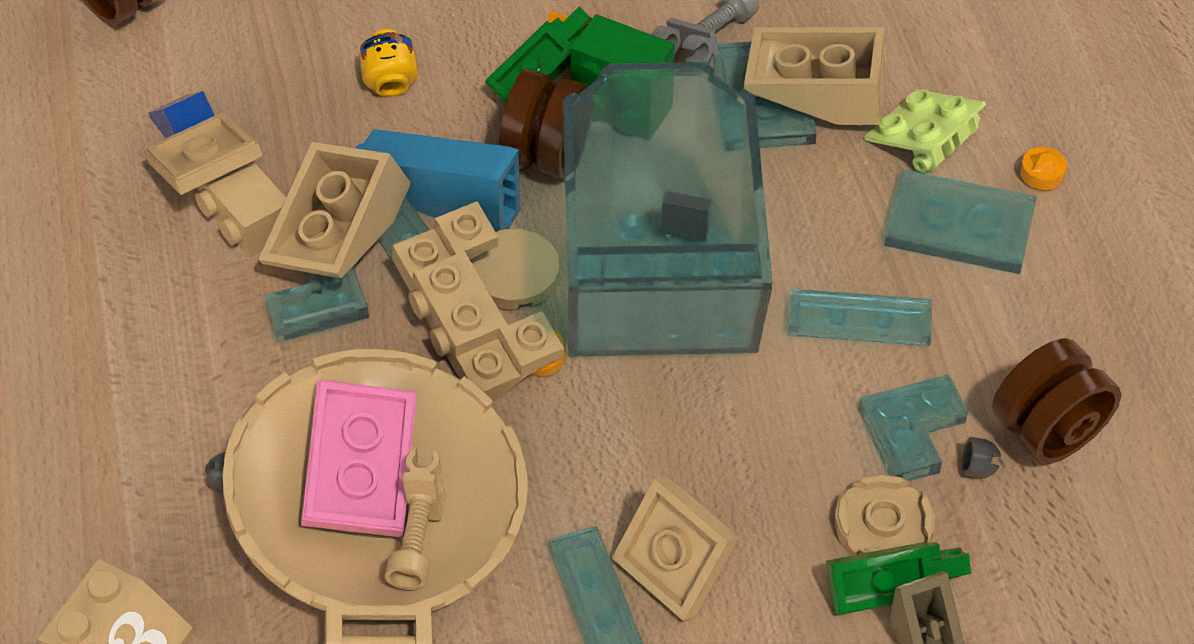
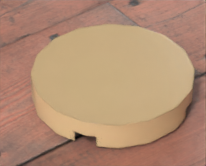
[470,228,560,310]
[834,474,936,556]

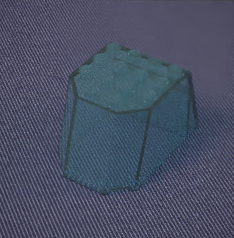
[563,62,773,357]

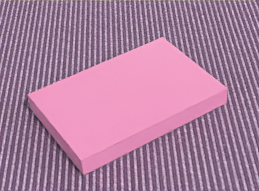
[301,379,417,537]

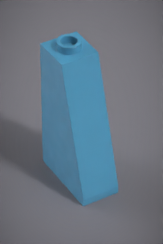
[355,129,520,232]

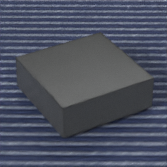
[661,191,711,242]

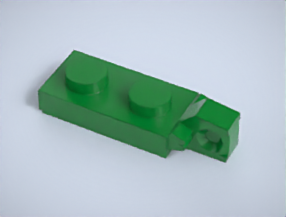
[485,6,592,104]
[826,542,972,614]

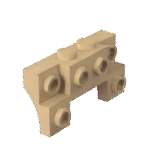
[392,201,564,401]

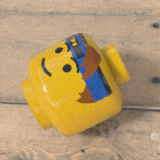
[359,29,419,97]

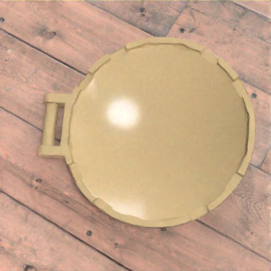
[222,349,528,644]

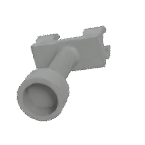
[651,0,759,66]

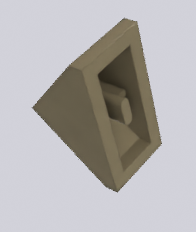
[888,571,965,644]

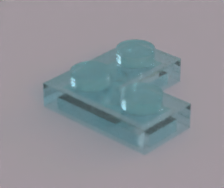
[264,267,369,342]
[858,374,968,481]

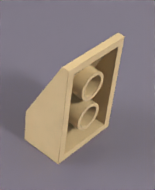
[744,27,887,126]
[258,142,411,278]

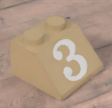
[37,559,194,644]

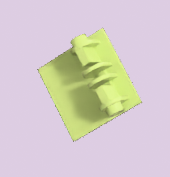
[864,89,986,173]

